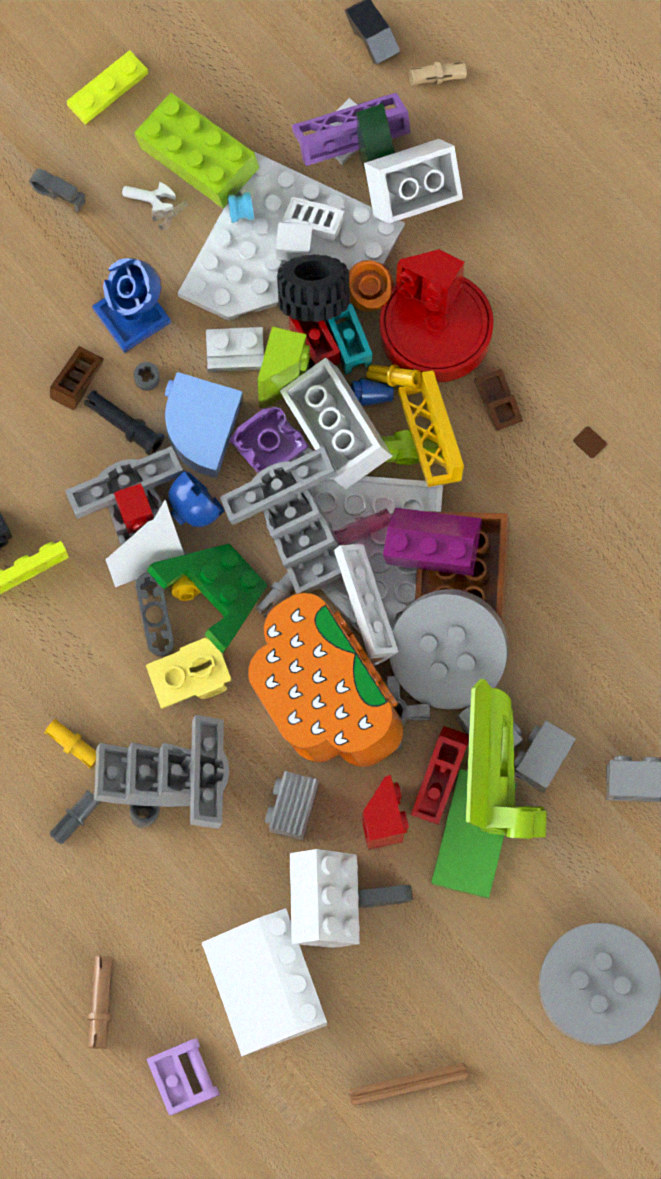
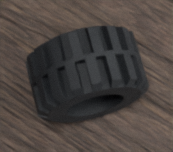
[277,254,350,322]

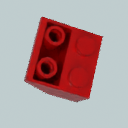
[396,249,465,315]
[362,775,409,850]

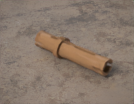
[87,956,113,1049]

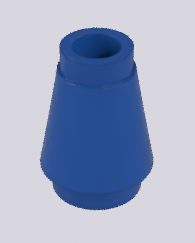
[351,378,393,406]

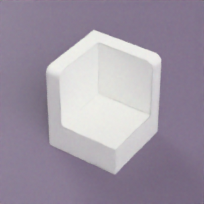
[276,222,312,260]

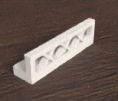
[334,544,399,666]

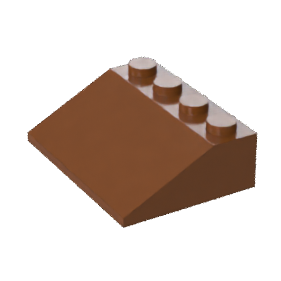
[415,511,510,625]

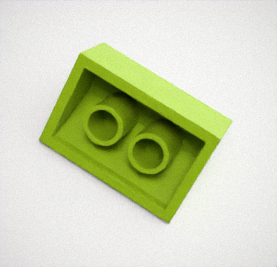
[257,326,310,408]

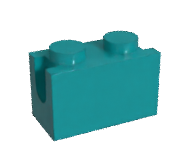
[325,304,373,375]

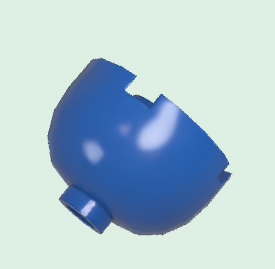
[103,258,162,316]
[168,471,225,527]

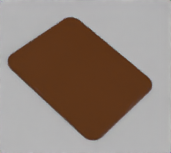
[573,426,607,458]

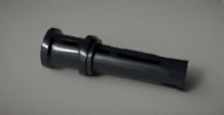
[84,390,165,456]

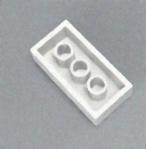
[280,358,392,489]

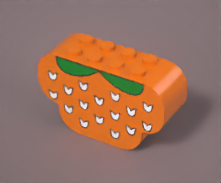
[248,593,403,767]

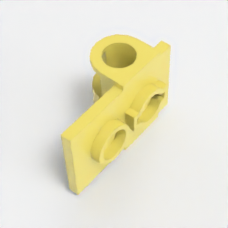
[146,637,233,709]

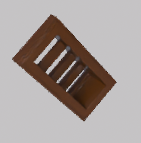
[50,346,104,410]

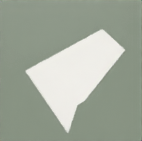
[106,500,184,587]

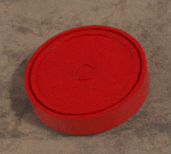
[379,277,494,383]

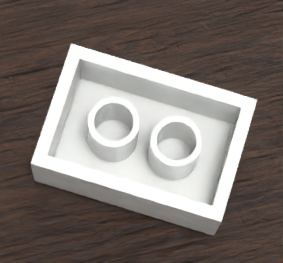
[364,139,463,224]
[290,849,360,948]

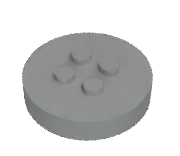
[390,589,509,709]
[538,923,661,1046]

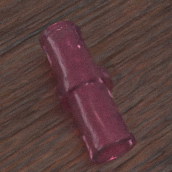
[333,508,392,545]

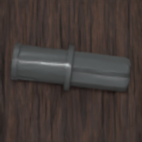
[50,790,101,844]

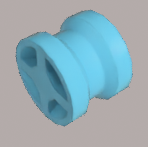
[227,192,254,223]

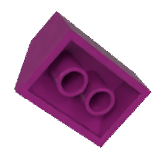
[383,508,482,576]

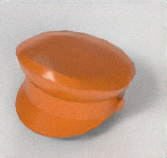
[349,260,394,312]

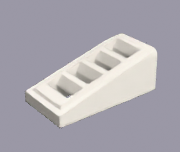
[282,197,345,242]

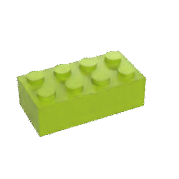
[134,92,259,209]

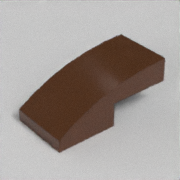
[474,369,523,431]

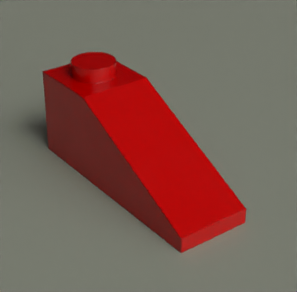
[411,726,469,825]

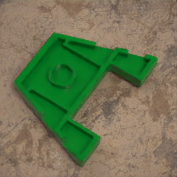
[147,543,267,654]

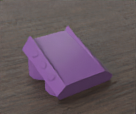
[229,406,309,473]

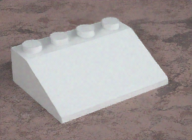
[202,908,327,1056]

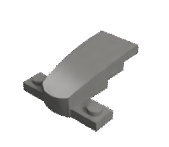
[65,446,186,591]
[220,446,343,594]
[94,715,229,829]

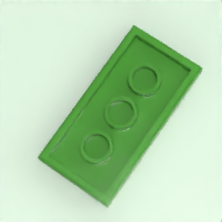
[431,769,517,899]

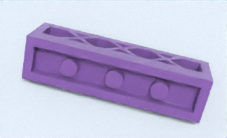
[292,93,410,166]

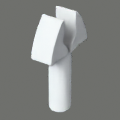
[122,182,176,215]

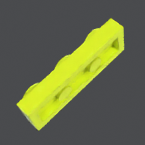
[67,50,148,125]
[0,541,69,594]

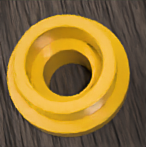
[171,576,200,601]

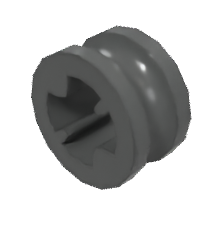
[134,362,160,391]

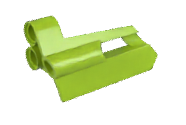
[466,679,547,839]

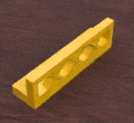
[398,370,464,487]

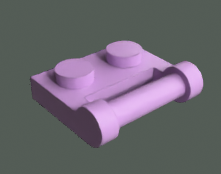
[146,1038,220,1116]

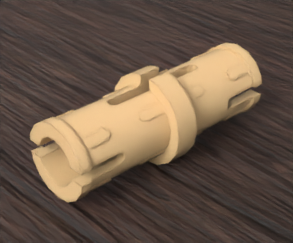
[409,61,467,86]

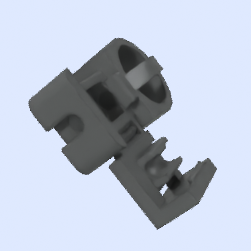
[29,169,86,213]

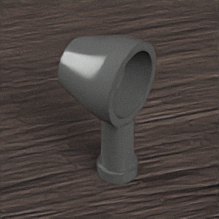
[129,805,160,829]

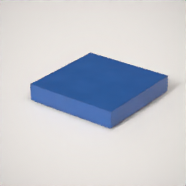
[92,298,171,353]

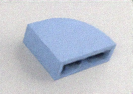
[165,372,243,478]

